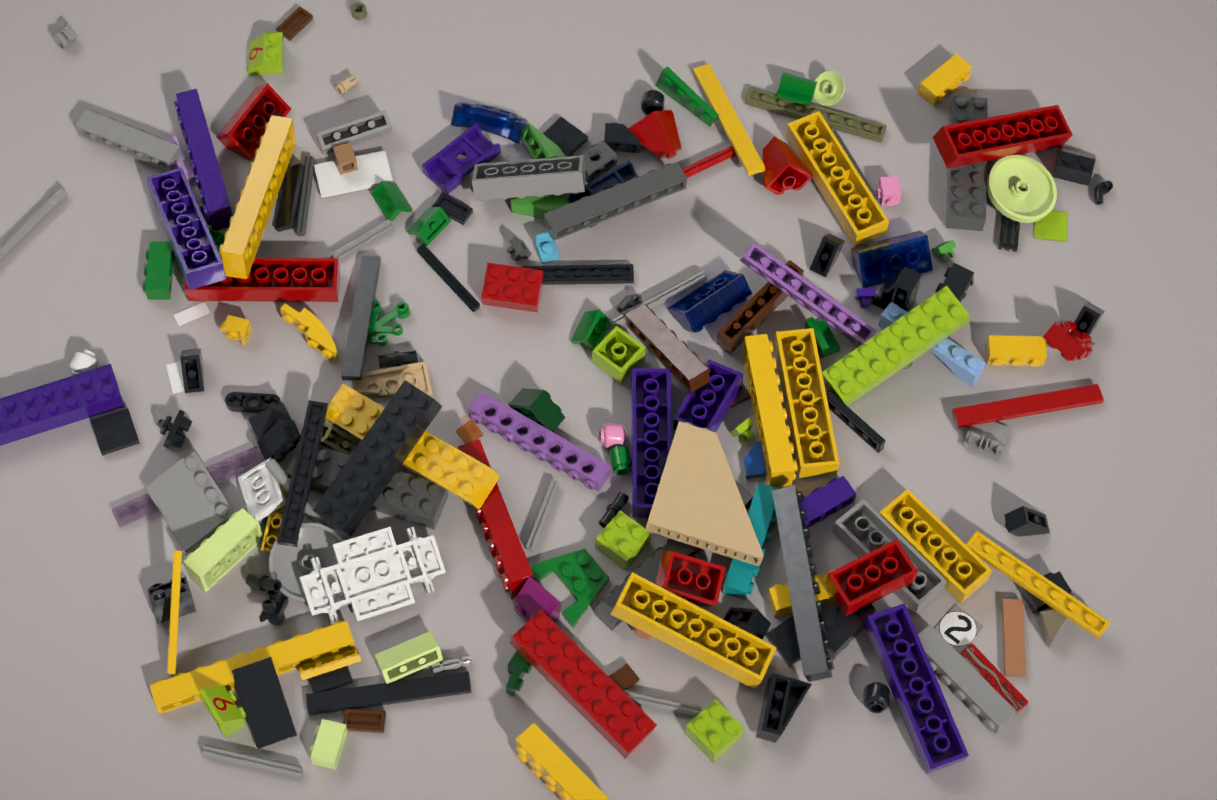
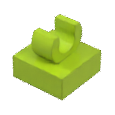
[730,417,755,442]

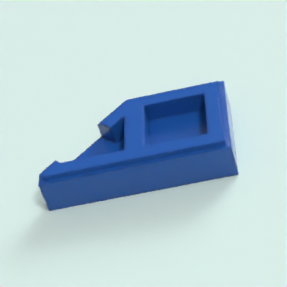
[743,442,766,479]

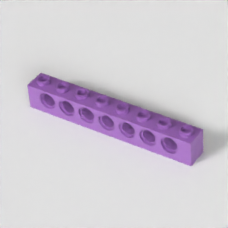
[739,242,877,346]
[468,391,612,492]

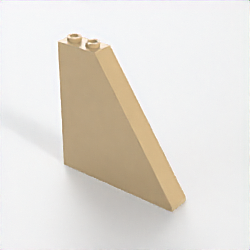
[645,421,764,566]

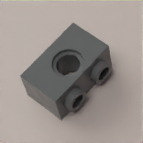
[578,141,617,183]

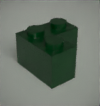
[508,388,566,432]

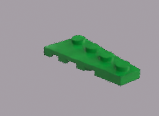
[655,66,719,126]

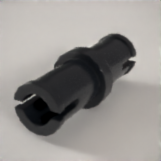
[378,350,418,367]
[599,492,629,528]
[245,573,282,592]

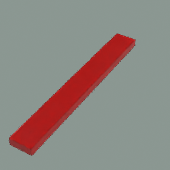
[952,384,1104,428]

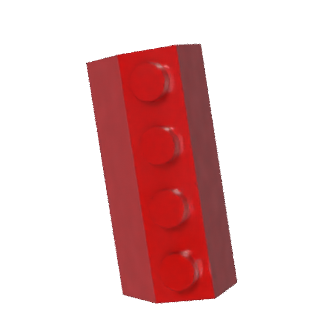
[216,83,291,160]

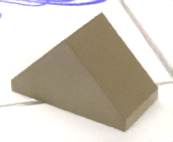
[1037,609,1066,647]

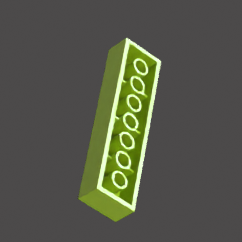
[822,286,970,406]

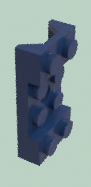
[569,160,639,228]

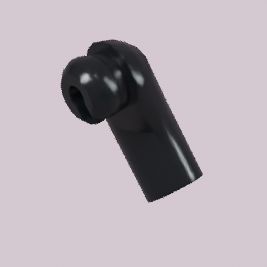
[1094,180,1113,205]

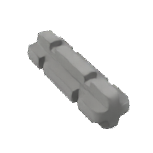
[431,654,471,674]

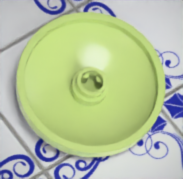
[987,155,1057,223]

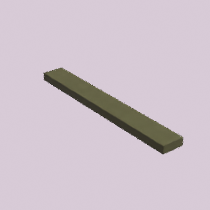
[745,87,887,143]

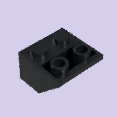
[147,576,197,624]

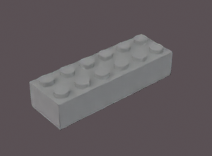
[472,155,586,201]
[833,498,947,614]

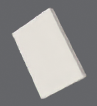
[238,458,286,521]

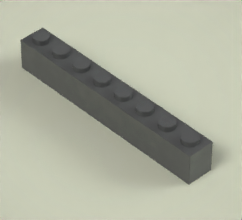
[544,162,687,241]

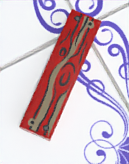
[959,643,1029,715]

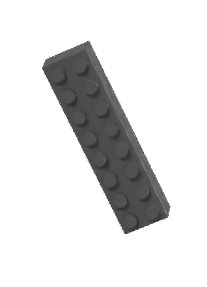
[946,95,988,231]
[286,445,448,530]

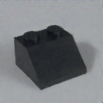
[1053,146,1096,186]

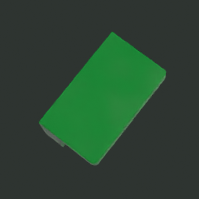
[776,72,817,106]
[371,181,413,221]
[407,207,451,246]
[571,309,610,351]
[804,317,841,359]

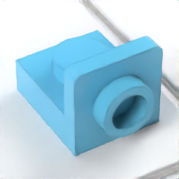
[535,232,559,263]

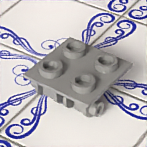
[962,422,1011,461]

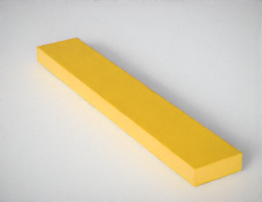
[167,551,182,674]

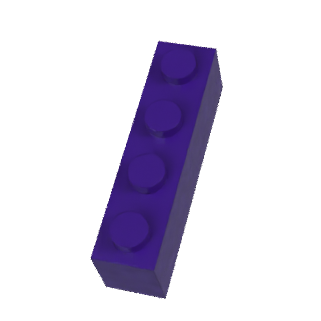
[802,476,857,528]

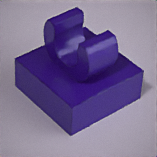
[855,288,876,308]

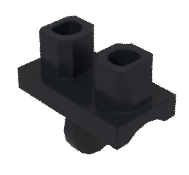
[157,410,193,448]
[259,590,289,626]

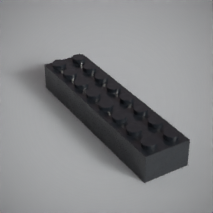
[313,380,443,537]

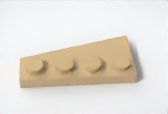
[351,361,433,398]

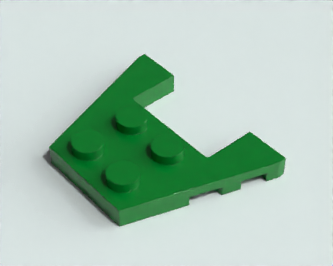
[530,548,609,628]

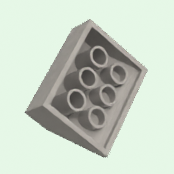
[145,452,234,552]

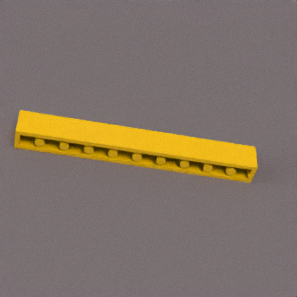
[149,621,355,714]

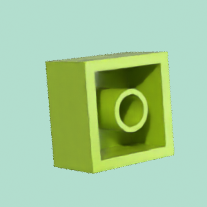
[592,326,646,383]
[595,511,651,571]
[685,699,744,763]

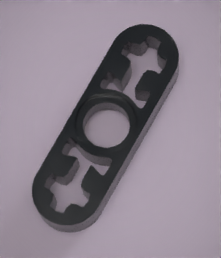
[225,392,281,413]

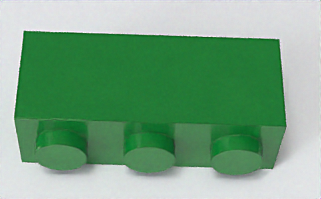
[142,242,175,300]

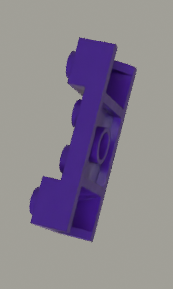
[422,124,501,195]

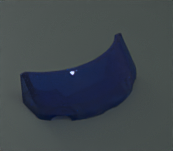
[451,102,528,144]

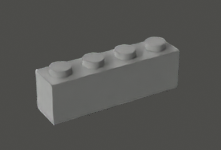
[317,110,392,155]

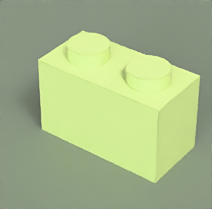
[308,719,348,770]

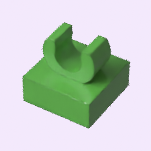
[931,240,956,262]

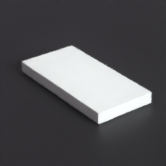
[314,150,393,198]

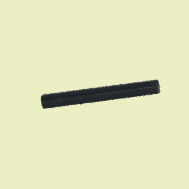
[417,244,480,312]

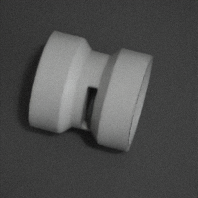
[52,24,77,49]

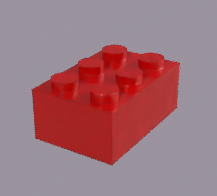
[481,263,544,313]
[655,551,726,607]

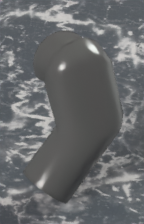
[616,294,642,313]

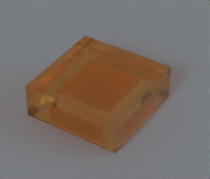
[456,420,483,444]

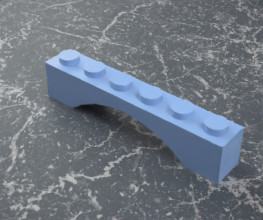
[878,302,986,387]

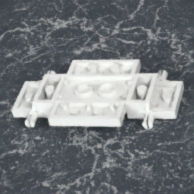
[299,527,446,624]

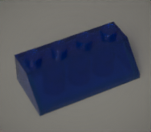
[851,231,933,288]
[667,270,752,333]

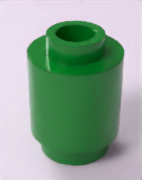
[609,445,632,475]

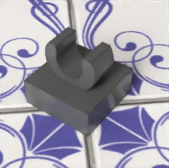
[507,236,532,261]

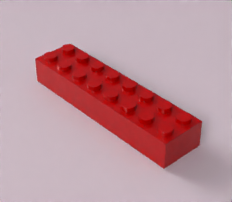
[932,105,1073,169]
[185,257,340,302]
[457,439,533,598]
[510,609,657,759]

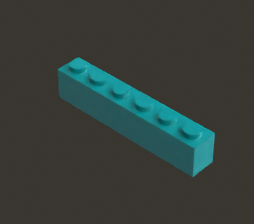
[723,482,778,600]

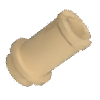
[335,74,358,94]

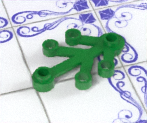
[347,300,411,346]

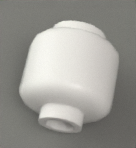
[69,349,98,375]

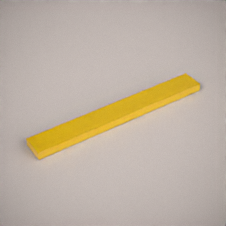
[693,64,765,176]
[966,530,1111,640]

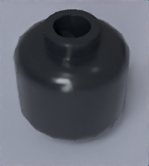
[641,90,665,115]
[863,682,890,713]

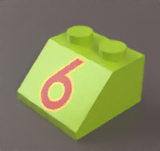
[248,32,285,74]
[199,685,247,738]

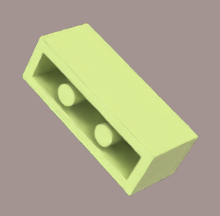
[374,631,443,684]

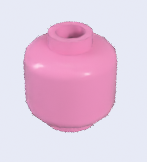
[599,423,628,448]

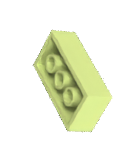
[183,508,263,593]

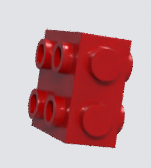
[1043,320,1095,361]

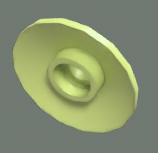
[814,71,845,106]

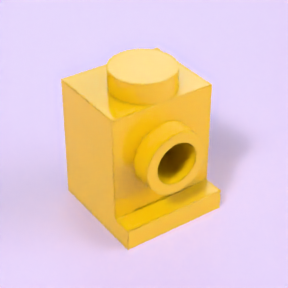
[220,315,252,345]

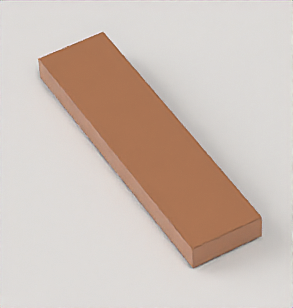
[1002,599,1026,677]

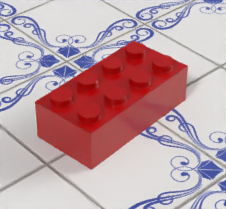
[825,539,918,616]

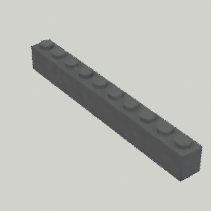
[595,482,753,631]

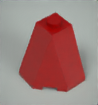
[628,110,682,159]
[763,136,813,195]

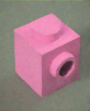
[876,176,902,206]

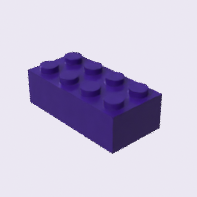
[673,359,743,433]

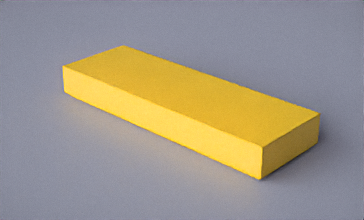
[298,647,361,680]

